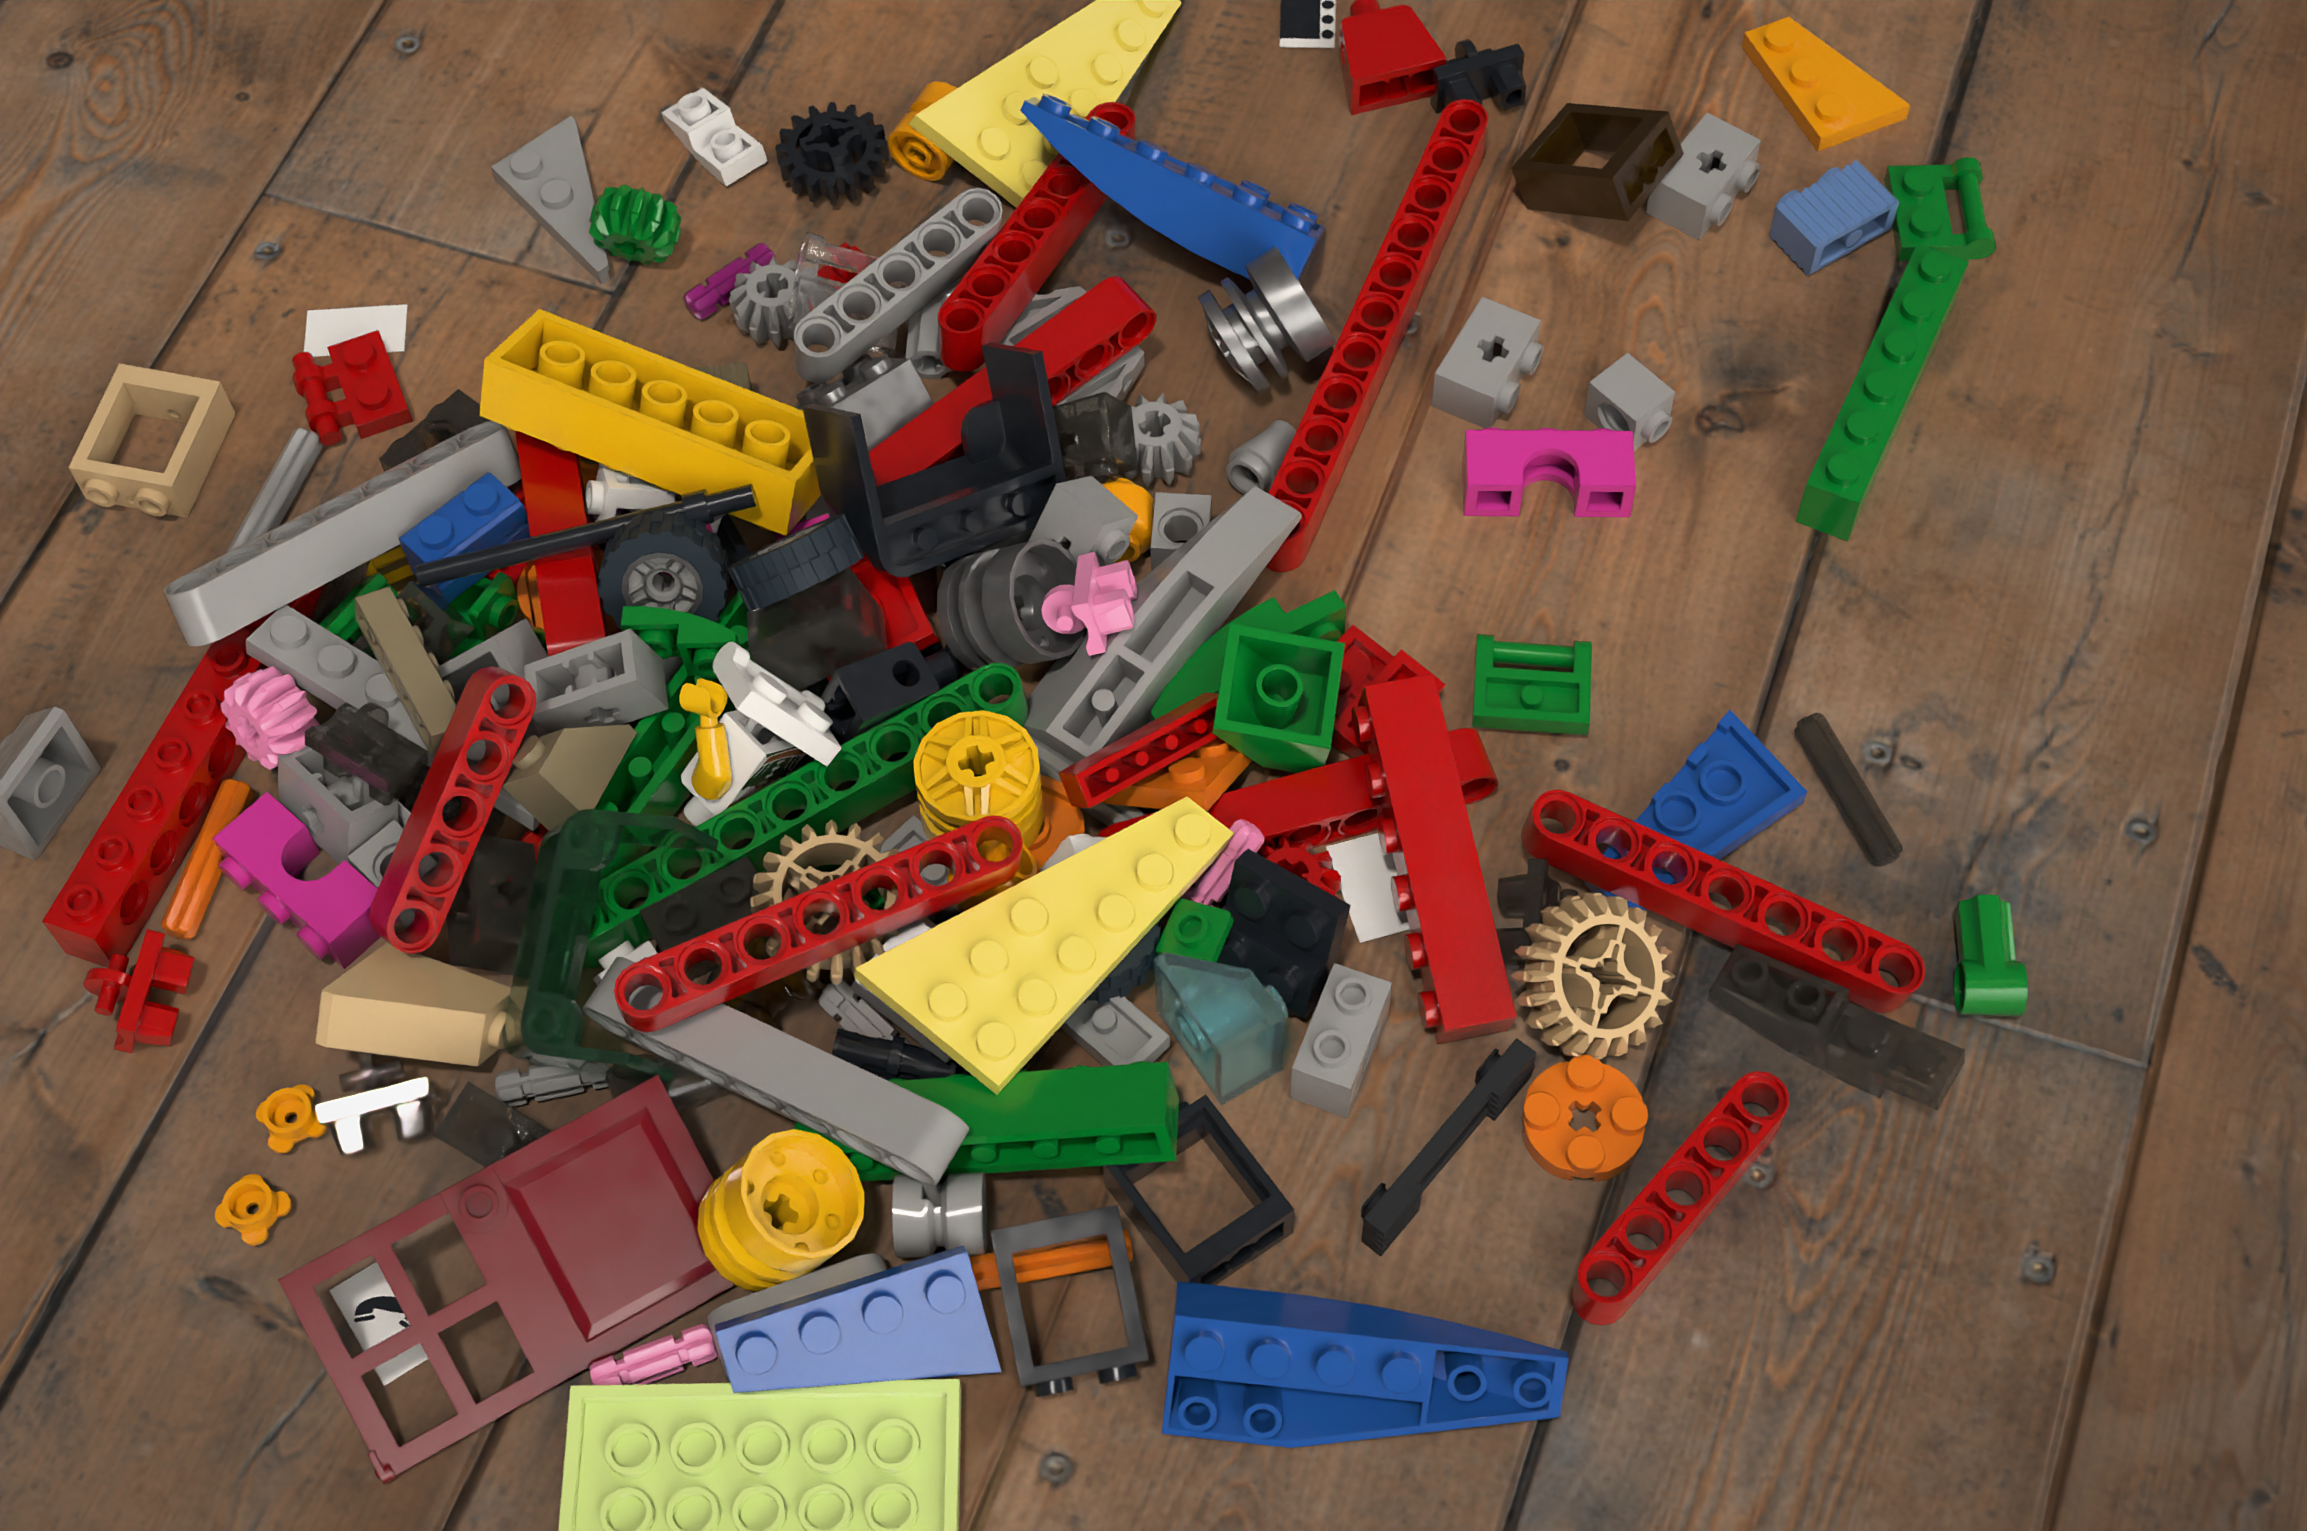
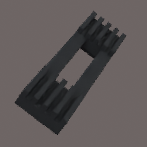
[1361,1038,1536,1256]

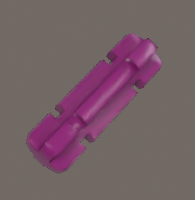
[683,243,776,320]

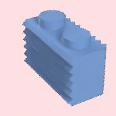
[1769,160,1899,275]

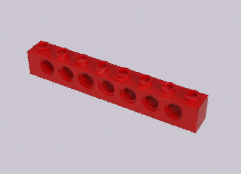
[42,579,341,968]

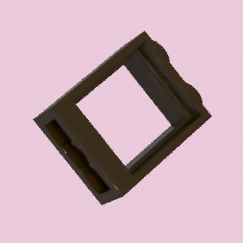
[1511,103,1684,221]

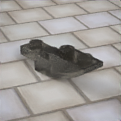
[1709,944,1965,1111]

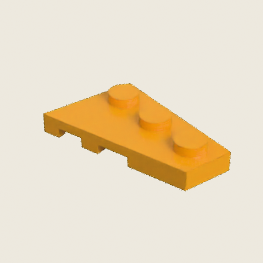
[1741,16,1911,152]

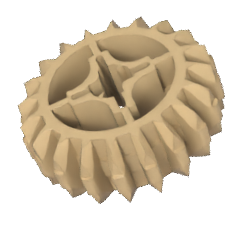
[750,819,901,985]
[1511,893,1676,1060]

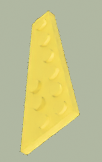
[909,0,1182,208]
[854,797,1234,1095]

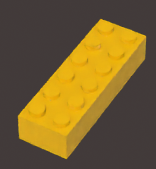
[479,309,821,536]

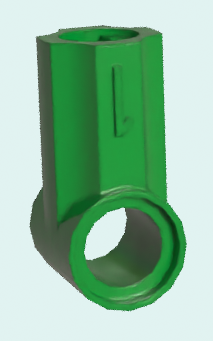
[1953,894,2028,1016]

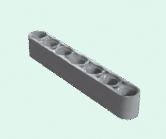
[163,421,522,647]
[582,956,969,1186]

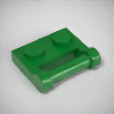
[1884,157,1996,261]
[1472,634,1592,735]

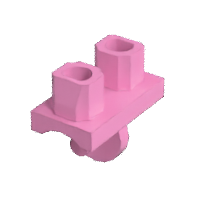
[1041,552,1138,656]

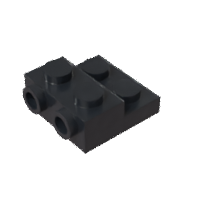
[1214,849,1351,1018]

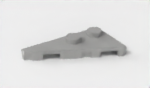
[491,116,610,285]

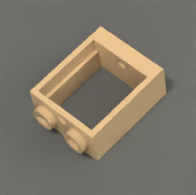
[68,363,236,518]

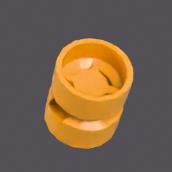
[887,81,957,181]

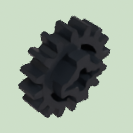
[775,102,890,204]

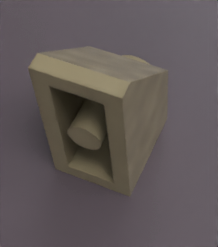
[502,724,637,832]

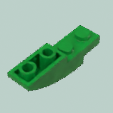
[1151,590,1346,722]

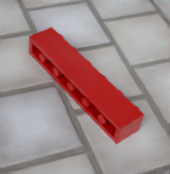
[1352,673,1517,1044]

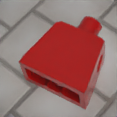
[1339,0,1446,116]

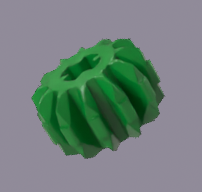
[589,184,682,265]

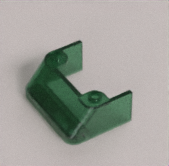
[502,809,719,1082]

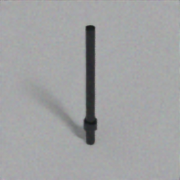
[415,484,757,587]

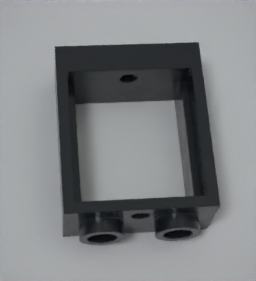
[1103,1094,1295,1285]
[990,1205,1149,1397]

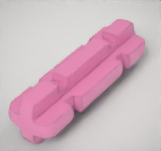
[1180,819,1265,907]
[590,1323,717,1385]

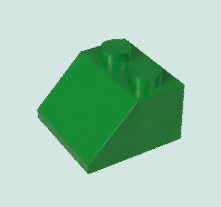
[1212,623,1345,773]

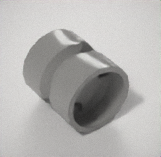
[892,1172,987,1258]

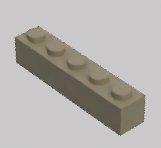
[355,586,456,757]

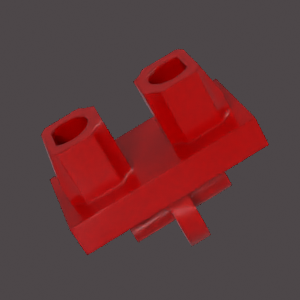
[83,929,195,1053]

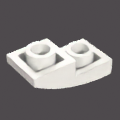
[661,88,768,187]

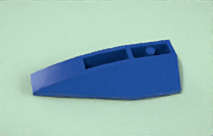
[1020,93,1326,281]
[1162,1281,1569,1448]

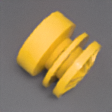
[913,710,1044,848]
[697,1129,864,1292]

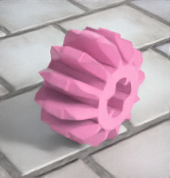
[220,666,322,770]

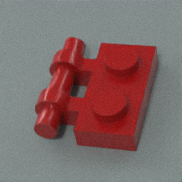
[292,330,413,446]

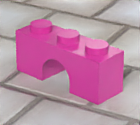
[1462,427,1636,517]
[212,792,398,970]

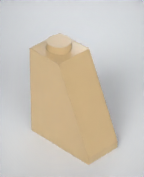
[315,942,517,1067]

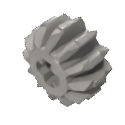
[729,256,822,349]
[1109,392,1201,488]

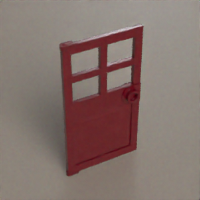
[278,1075,736,1485]

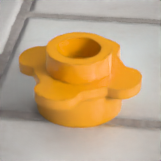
[256,1084,328,1154]
[215,1174,292,1246]

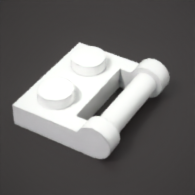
[713,642,842,766]

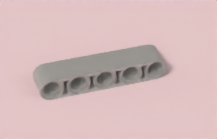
[793,188,1003,383]

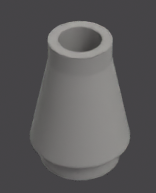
[1226,420,1296,494]

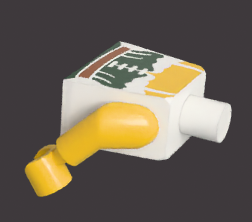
[679,665,806,826]

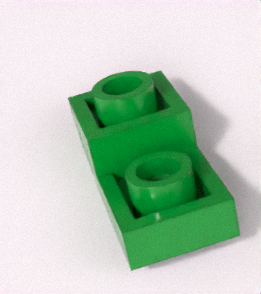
[621,606,740,679]

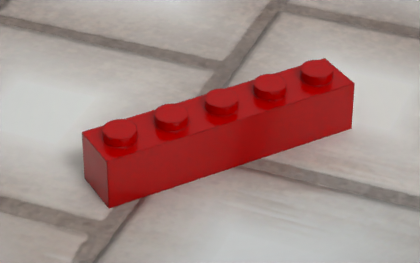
[1058,693,1218,808]

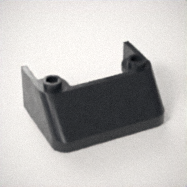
[802,342,1066,577]

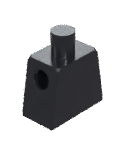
[821,642,957,746]

